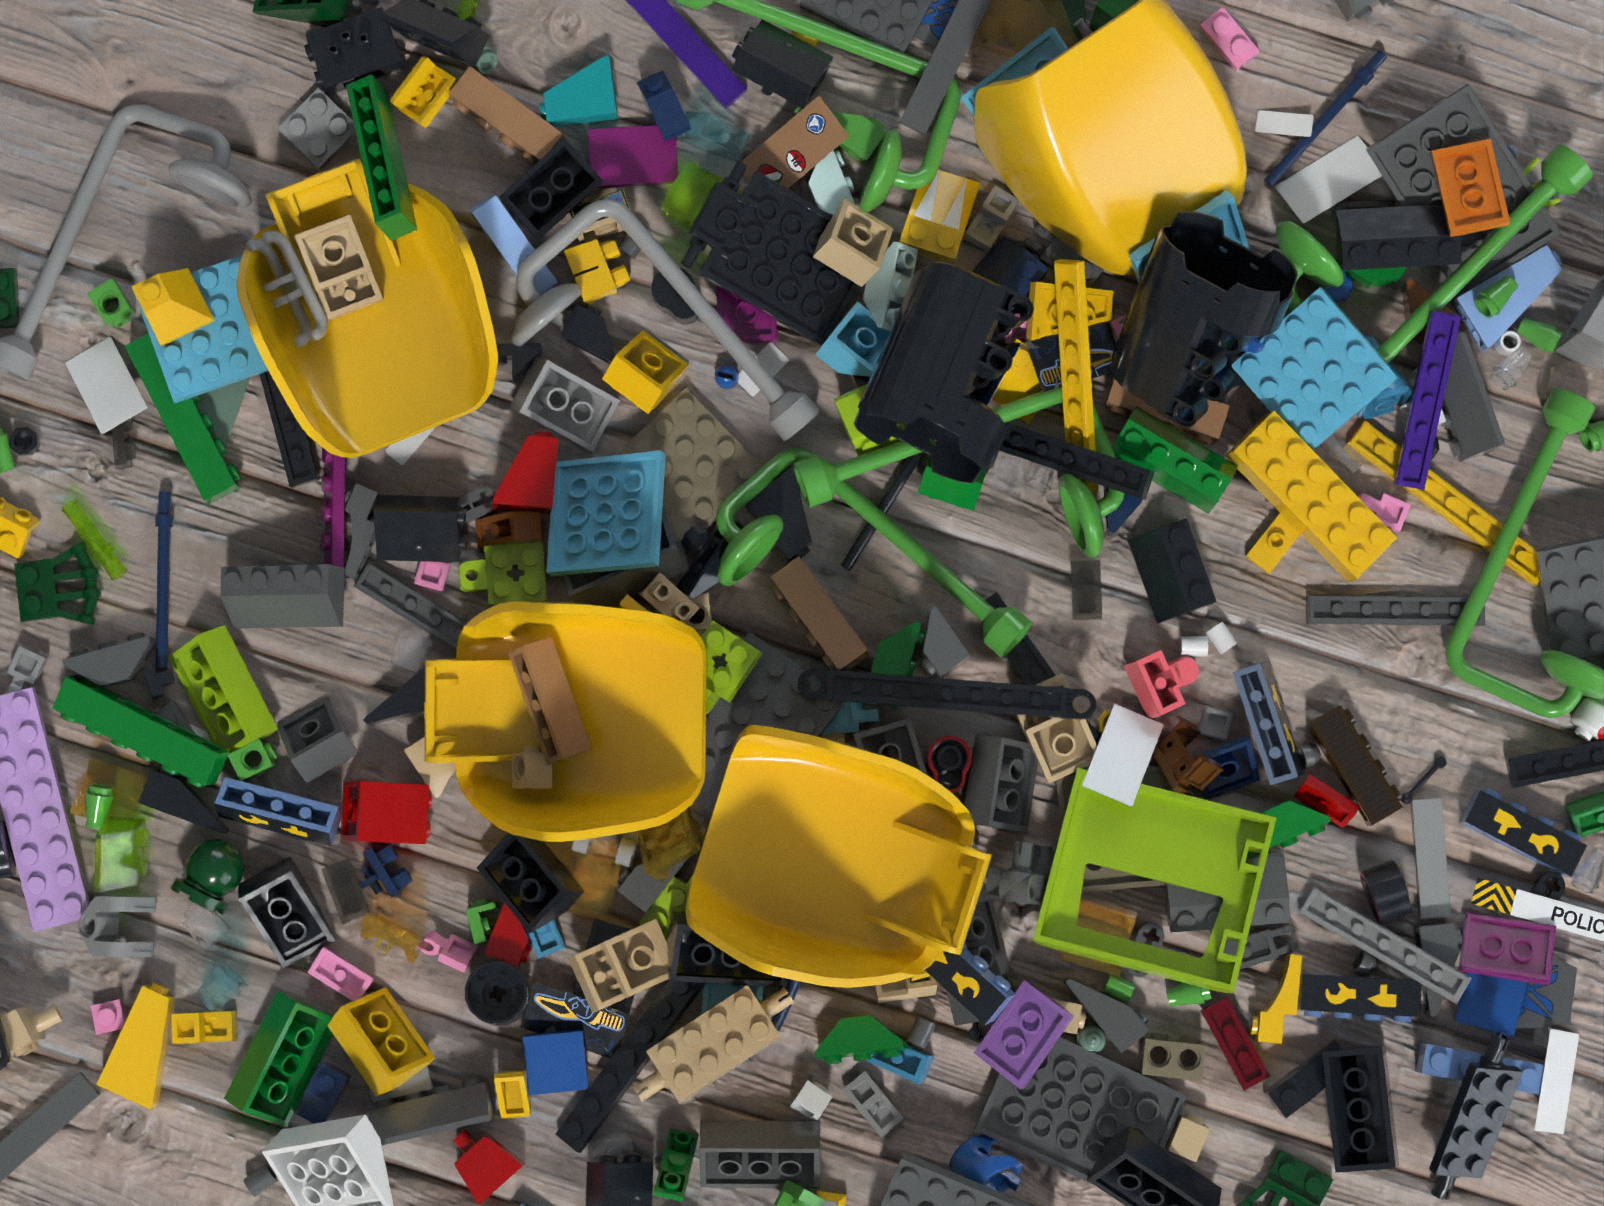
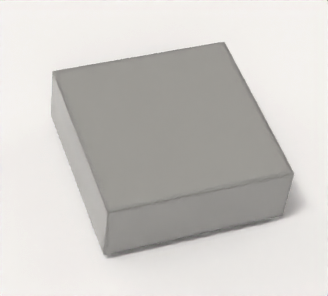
[1199,705,1234,742]

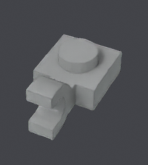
[5,646,48,694]

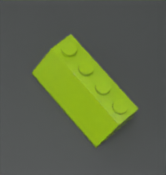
[169,625,278,759]

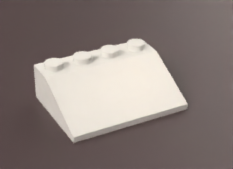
[262,1115,394,1206]

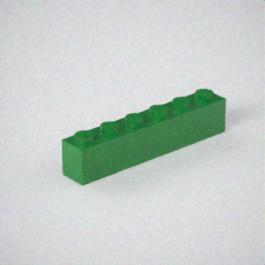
[346,74,418,241]
[124,333,241,504]
[52,675,230,787]

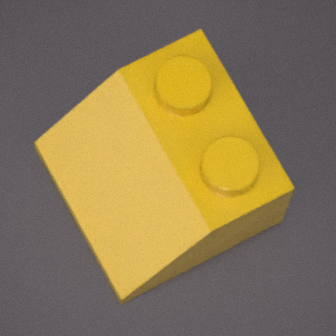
[602,330,689,414]

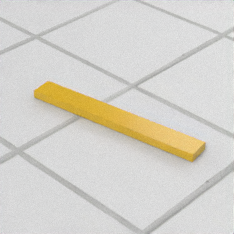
[1054,259,1098,495]
[1346,420,1540,587]

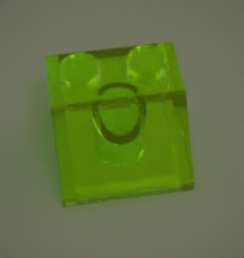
[661,161,742,227]
[94,816,149,892]

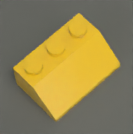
[327,987,435,1097]

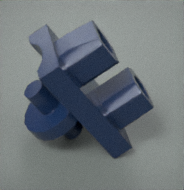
[359,844,413,898]

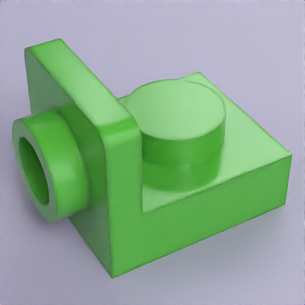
[466,898,498,944]
[774,1180,826,1206]

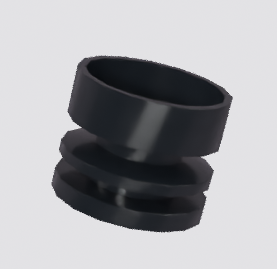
[465,961,530,1026]

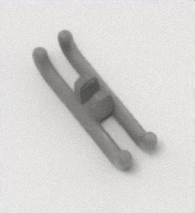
[246,230,328,348]

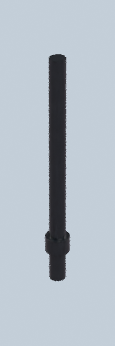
[841,452,925,571]

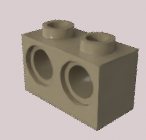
[1139,1032,1205,1081]

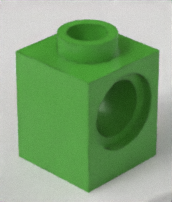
[87,278,136,328]
[228,739,278,782]

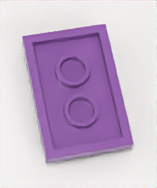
[974,980,1074,1089]

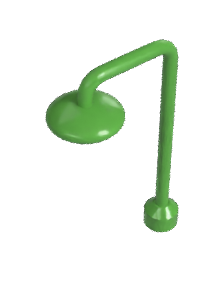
[675,0,961,213]
[1276,144,1593,363]
[793,387,1125,558]
[1445,388,1604,718]
[716,447,1033,658]

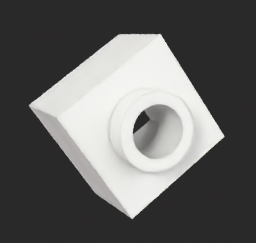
[790,1080,832,1121]

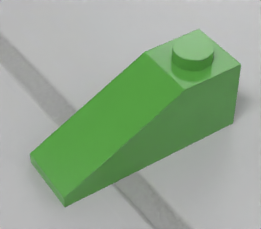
[794,107,886,167]

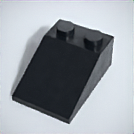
[238,856,336,969]

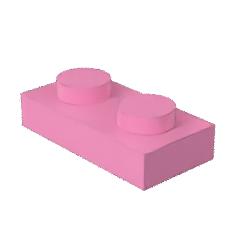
[1199,7,1260,71]
[307,947,375,1001]

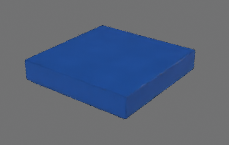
[1455,972,1527,1037]
[523,1029,589,1096]

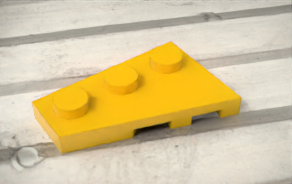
[1026,282,1114,341]

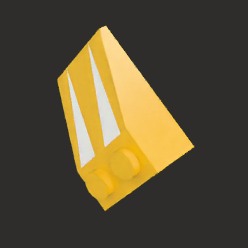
[899,170,980,264]

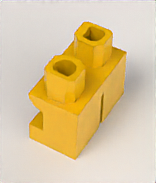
[564,239,630,305]

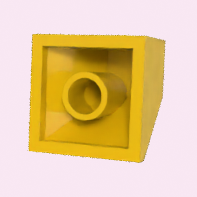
[131,268,215,346]
[992,339,1042,425]

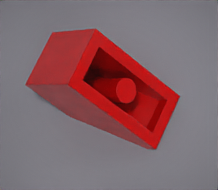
[484,903,533,967]

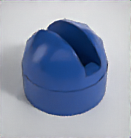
[715,365,739,389]

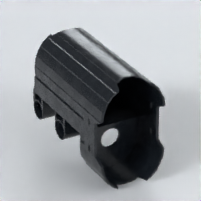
[1110,211,1298,427]
[854,261,1034,484]

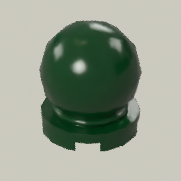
[170,839,244,915]

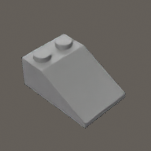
[509,356,620,452]

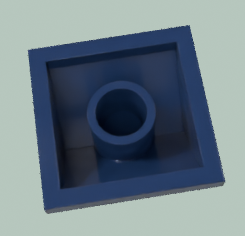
[1194,736,1260,800]

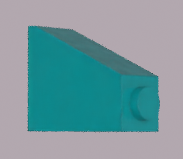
[539,56,618,128]

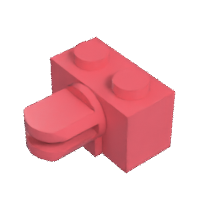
[1124,650,1199,719]

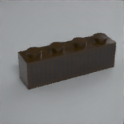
[1306,705,1403,826]

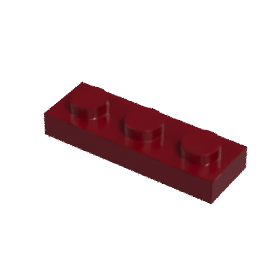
[1200,997,1270,1091]

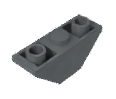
[63,633,156,688]

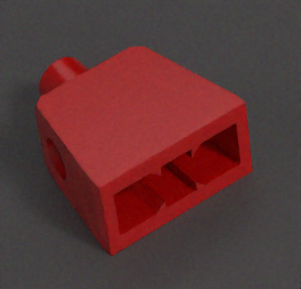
[452,1129,525,1205]

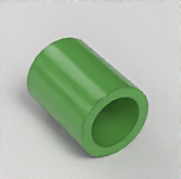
[1103,973,1135,1003]

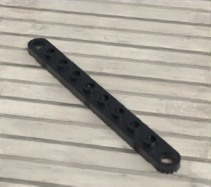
[797,669,1096,720]

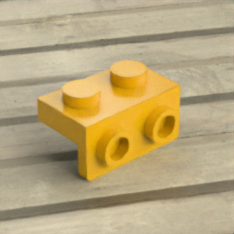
[390,56,458,129]
[0,497,40,559]

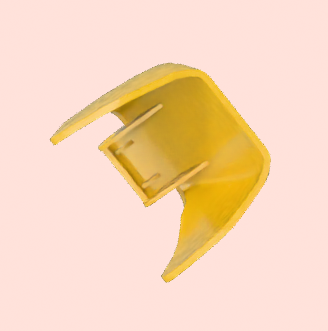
[974,0,1247,276]
[236,158,498,458]
[424,601,707,842]
[686,725,992,988]

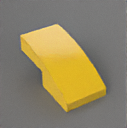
[171,1011,237,1044]

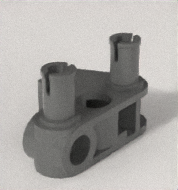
[985,841,1053,906]

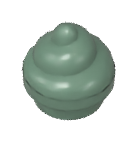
[469,45,497,74]
[1076,1024,1106,1054]

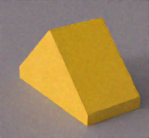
[494,1069,531,1118]

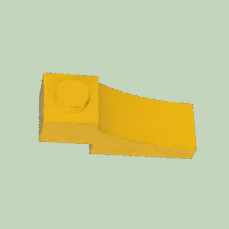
[1250,954,1302,1044]

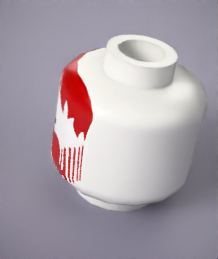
[1571,698,1604,741]

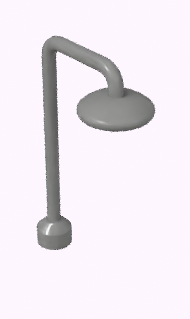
[0,104,252,382]
[511,199,820,441]

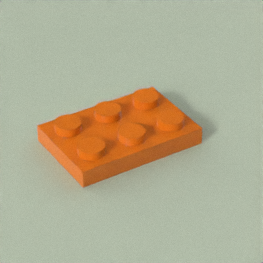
[1431,139,1510,237]

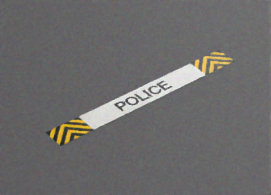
[1471,878,1604,941]

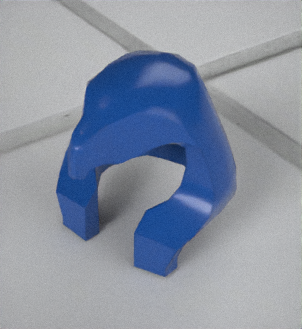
[949,1134,1023,1192]

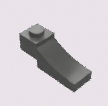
[344,484,380,580]

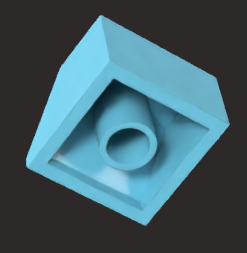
[815,301,889,377]

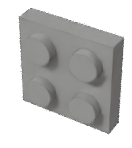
[277,88,356,171]

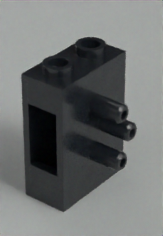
[304,7,405,95]
[732,20,833,108]
[373,495,467,562]
[586,1155,653,1206]

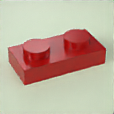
[1293,774,1360,828]

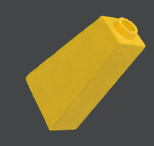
[96,982,175,1110]

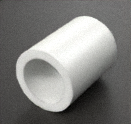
[1495,331,1521,356]
[1206,621,1237,654]
[1179,636,1208,657]

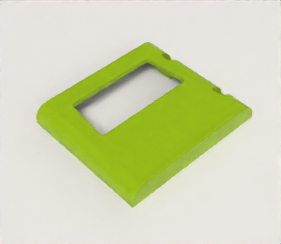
[1033,767,1276,993]

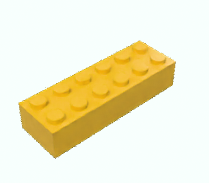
[1225,411,1397,582]

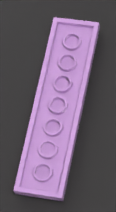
[0,687,90,932]

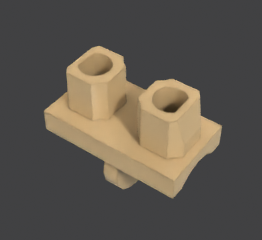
[639,573,699,624]

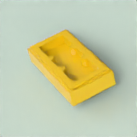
[1245,513,1301,575]

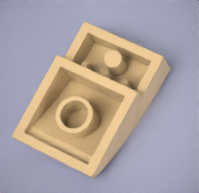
[294,215,383,322]
[1016,673,1097,783]
[568,919,669,1013]

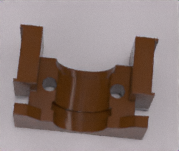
[1153,715,1224,796]

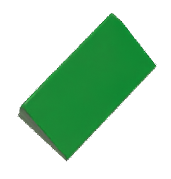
[1565,791,1604,837]

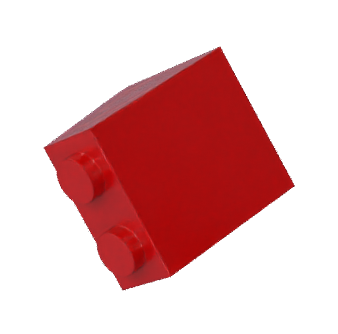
[491,431,558,515]
[340,781,432,844]

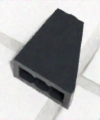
[745,468,812,562]

